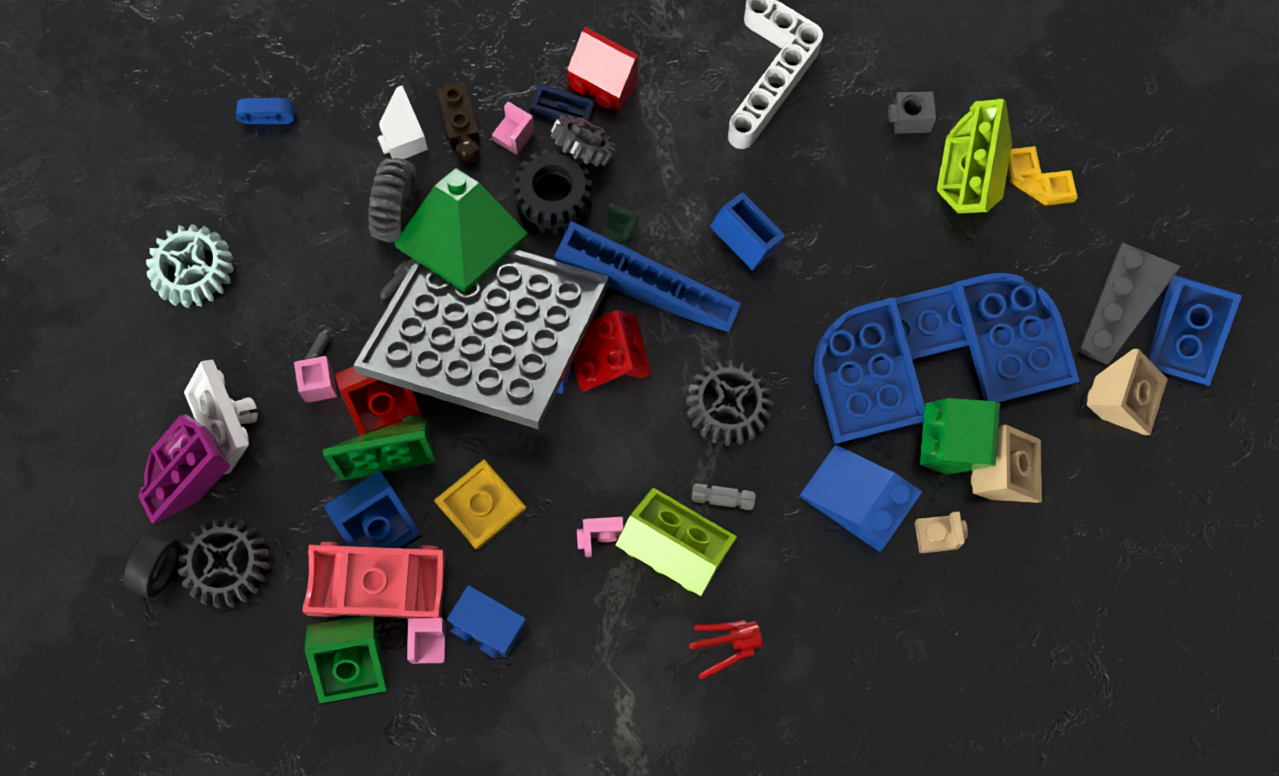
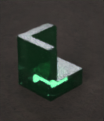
[600,204,638,249]

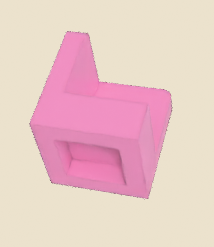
[492,102,534,155]
[294,356,338,403]
[407,618,446,664]

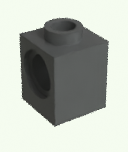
[888,91,936,134]

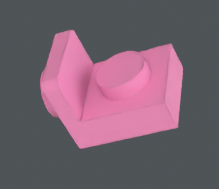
[577,517,623,557]

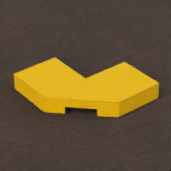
[1007,146,1078,206]

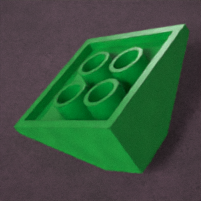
[395,168,528,293]
[323,416,436,481]

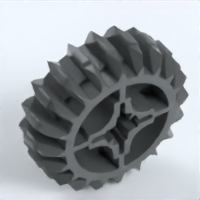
[368,158,417,243]
[686,359,773,446]
[178,518,270,608]

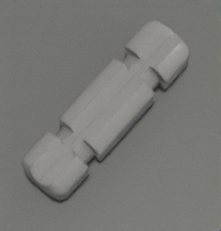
[692,483,756,510]

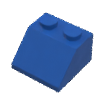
[324,470,421,548]

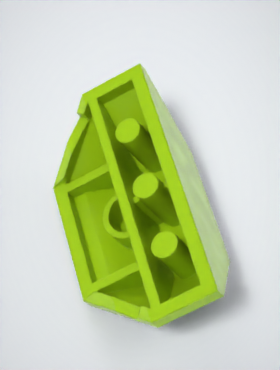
[937,99,1012,214]

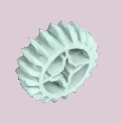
[146,224,234,308]

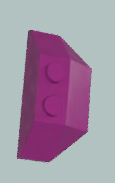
[138,414,230,524]

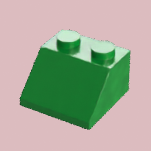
[920,398,1000,475]
[305,616,387,704]

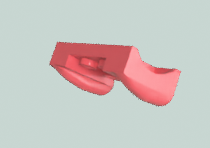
[303,542,446,620]

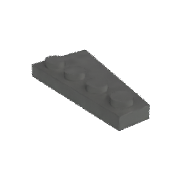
[1078,242,1181,365]

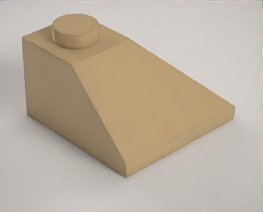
[1086,349,1168,435]
[971,425,1042,503]

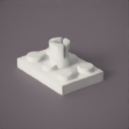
[184,359,258,475]

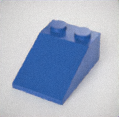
[1149,274,1242,386]
[799,445,922,552]

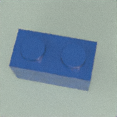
[710,192,786,270]
[447,585,527,659]

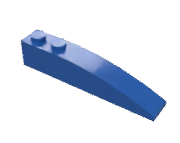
[553,221,741,332]

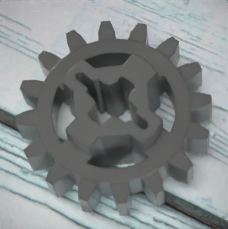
[550,115,616,167]

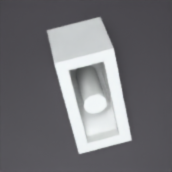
[377,86,428,159]

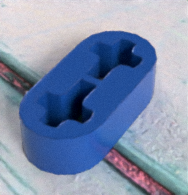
[236,98,295,124]

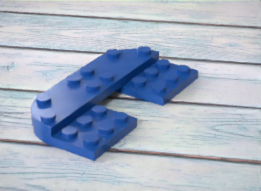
[813,273,1080,444]

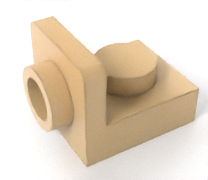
[915,511,968,553]

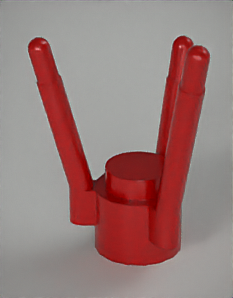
[689,620,762,679]

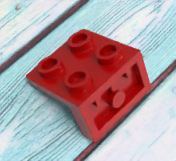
[572,310,652,391]

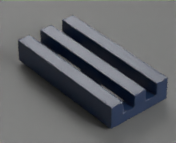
[529,83,596,122]

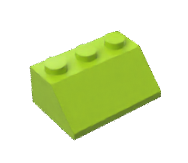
[616,488,737,596]

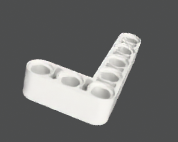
[728,0,823,149]

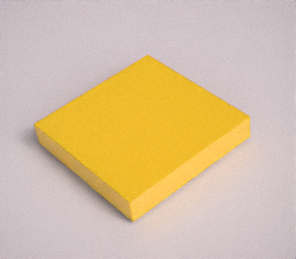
[434,459,526,551]

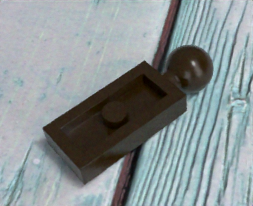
[436,82,480,163]

